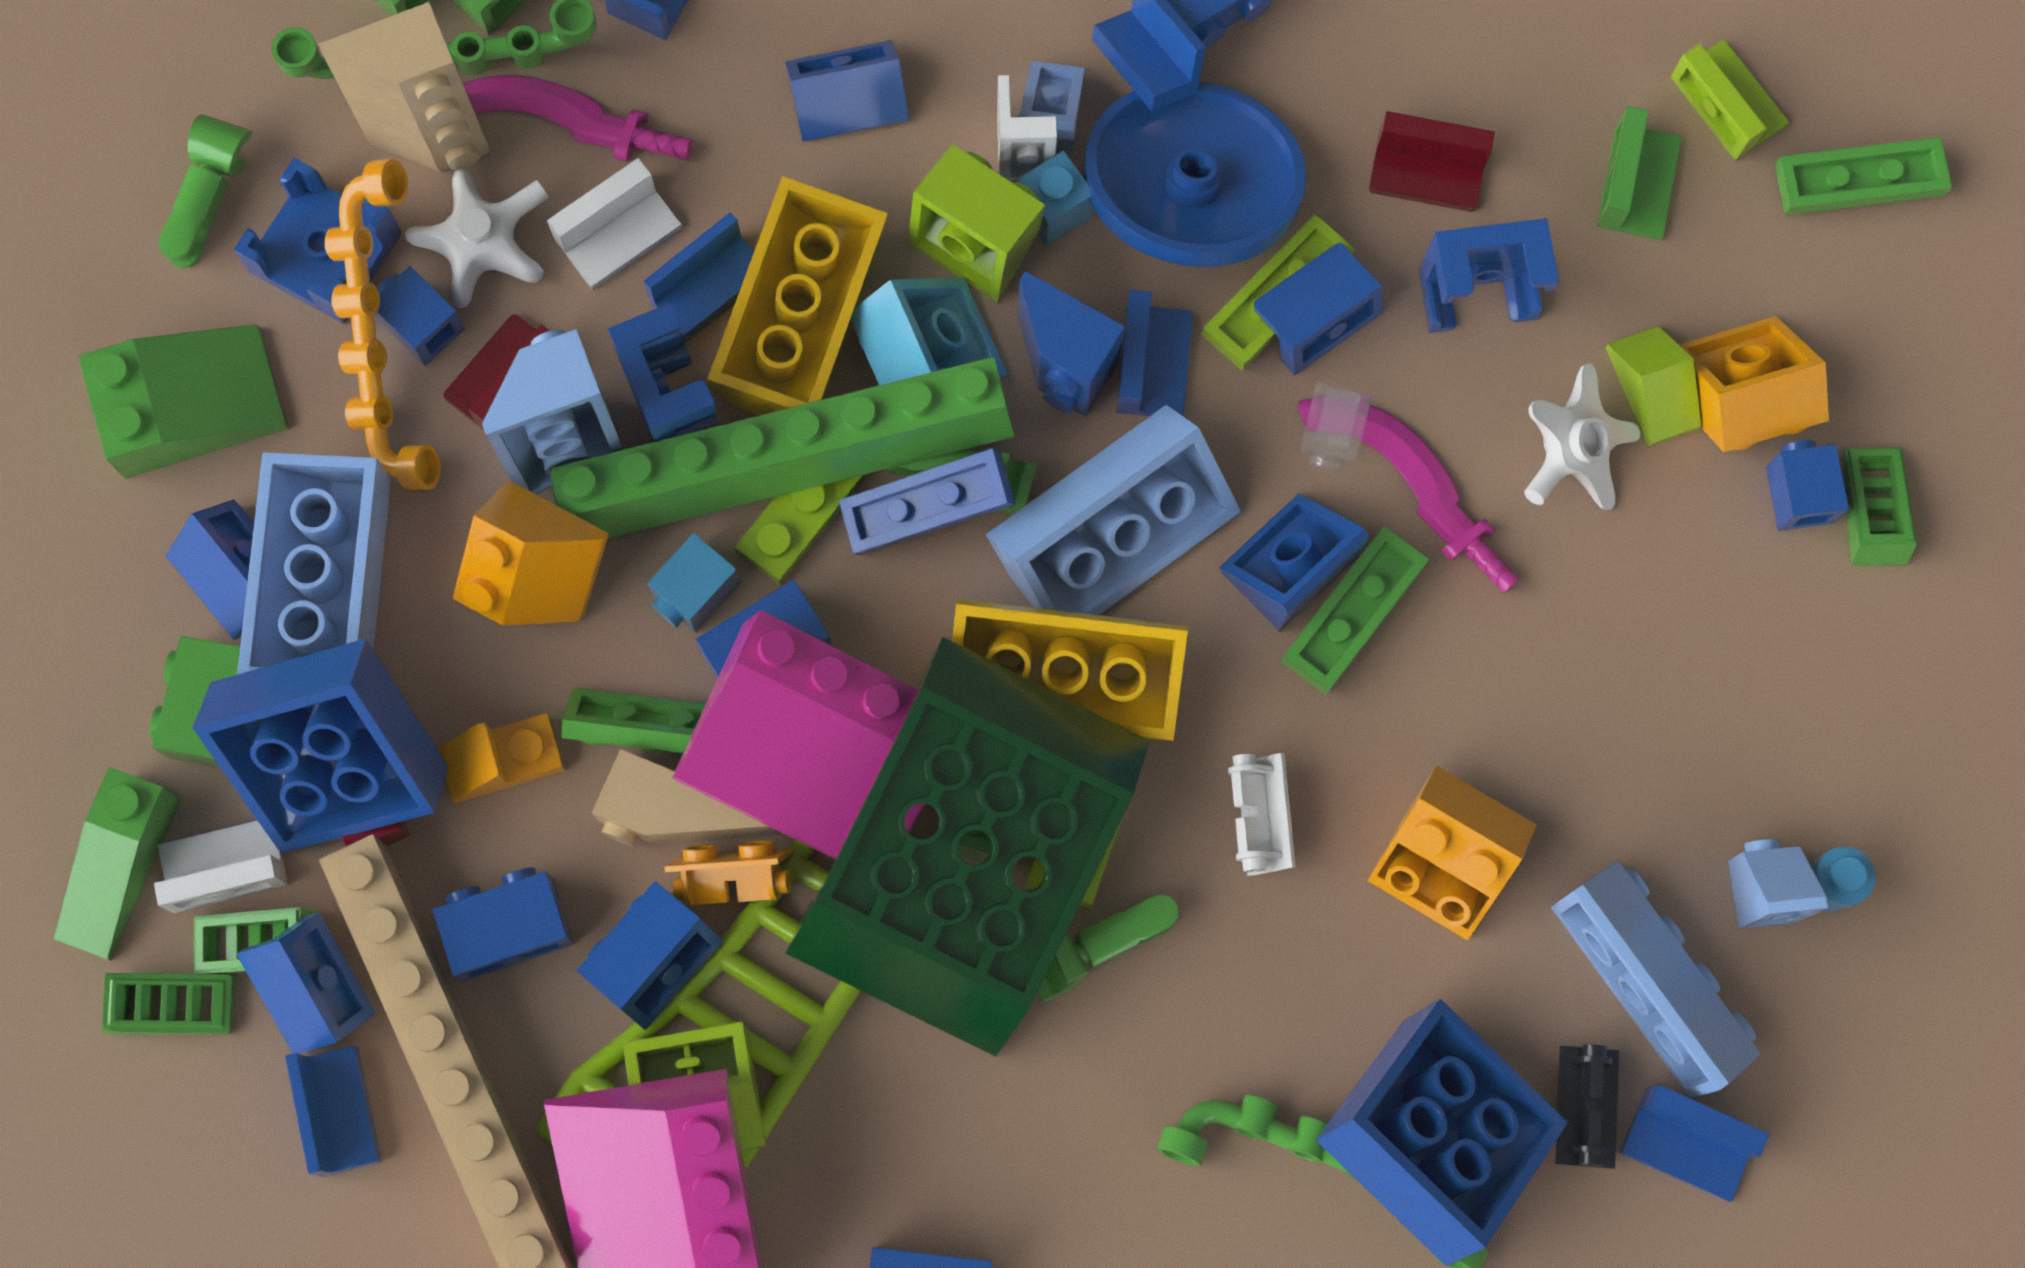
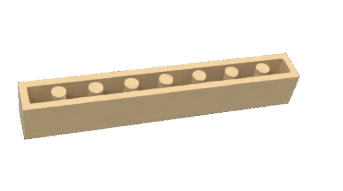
[319,834,576,1268]

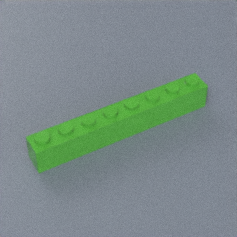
[550,357,1015,539]

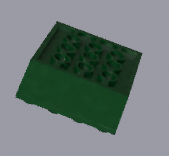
[785,637,1150,1057]

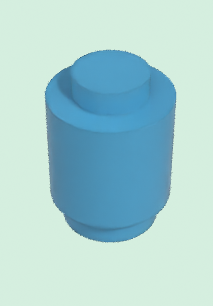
[1809,847,1876,912]

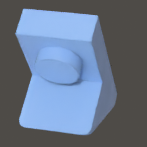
[1019,60,1085,152]

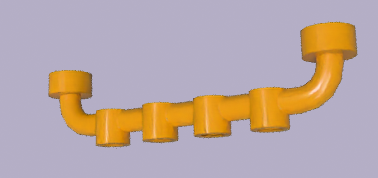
[325,159,441,491]

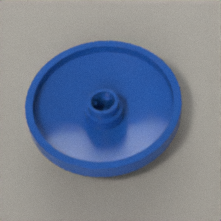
[1083,82,1306,267]

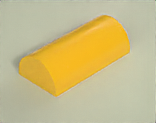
[707,176,888,416]
[952,598,1188,741]

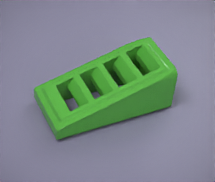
[1843,447,1917,566]
[194,907,320,974]
[102,973,235,1036]

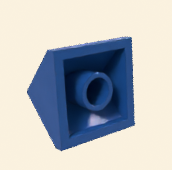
[1219,493,1370,632]

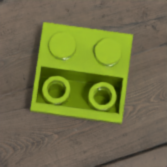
[623,1022,766,1150]

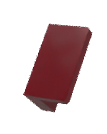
[1369,111,1495,212]
[443,314,550,430]

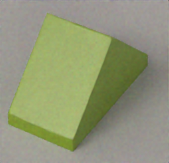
[1605,326,1702,447]

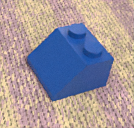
[1018,271,1125,417]

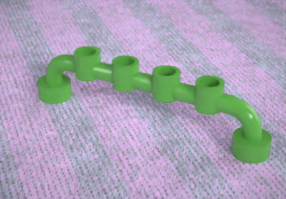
[271,0,597,79]
[1156,1095,1489,1268]

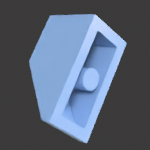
[1728,839,1828,929]

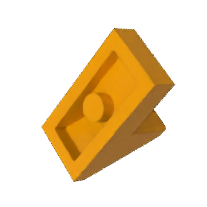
[438,713,566,804]

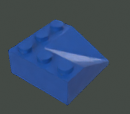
[192,638,448,853]
[1316,998,1568,1266]

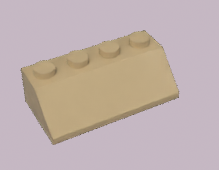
[318,2,491,172]

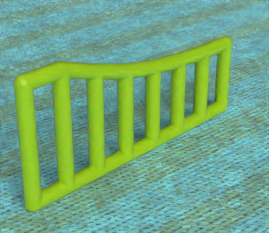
[537,839,861,1170]

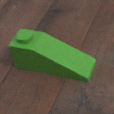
[54,767,181,961]

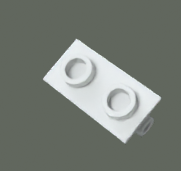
[1228,753,1296,876]

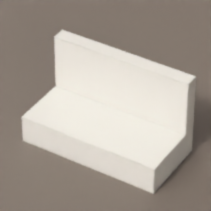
[997,75,1057,181]
[547,158,682,290]
[154,821,288,913]

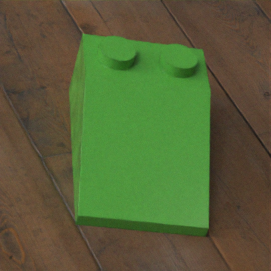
[78,324,288,479]

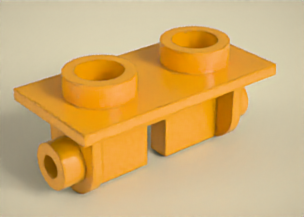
[664,840,793,906]

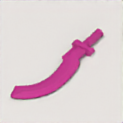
[463,75,693,162]
[1297,397,1520,594]

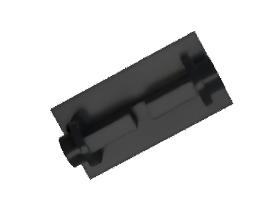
[1555,1044,1619,1169]

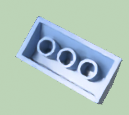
[482,329,624,495]
[985,405,1241,615]
[237,452,391,675]
[1551,860,1761,1099]

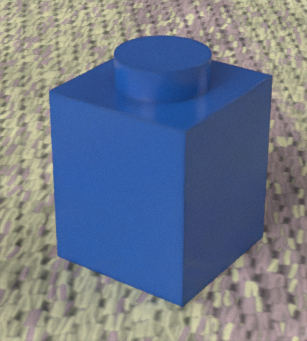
[376,266,465,366]
[1766,440,1849,531]

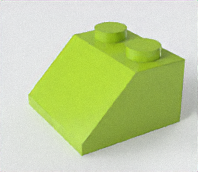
[907,143,1045,303]

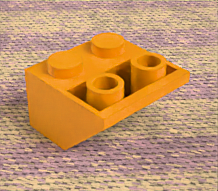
[1367,765,1537,941]

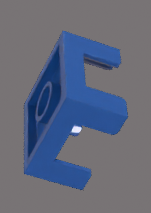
[234,157,402,324]
[1418,218,1559,333]
[607,303,720,442]

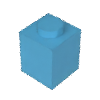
[1017,150,1093,246]
[647,533,741,632]

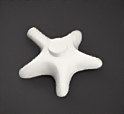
[405,168,549,308]
[1524,363,1641,510]

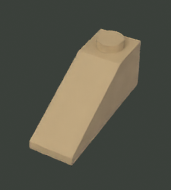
[592,749,781,846]

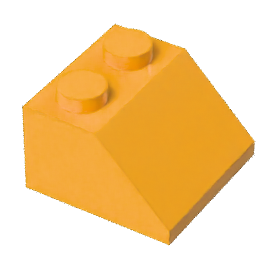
[1679,316,1829,452]
[452,480,609,626]

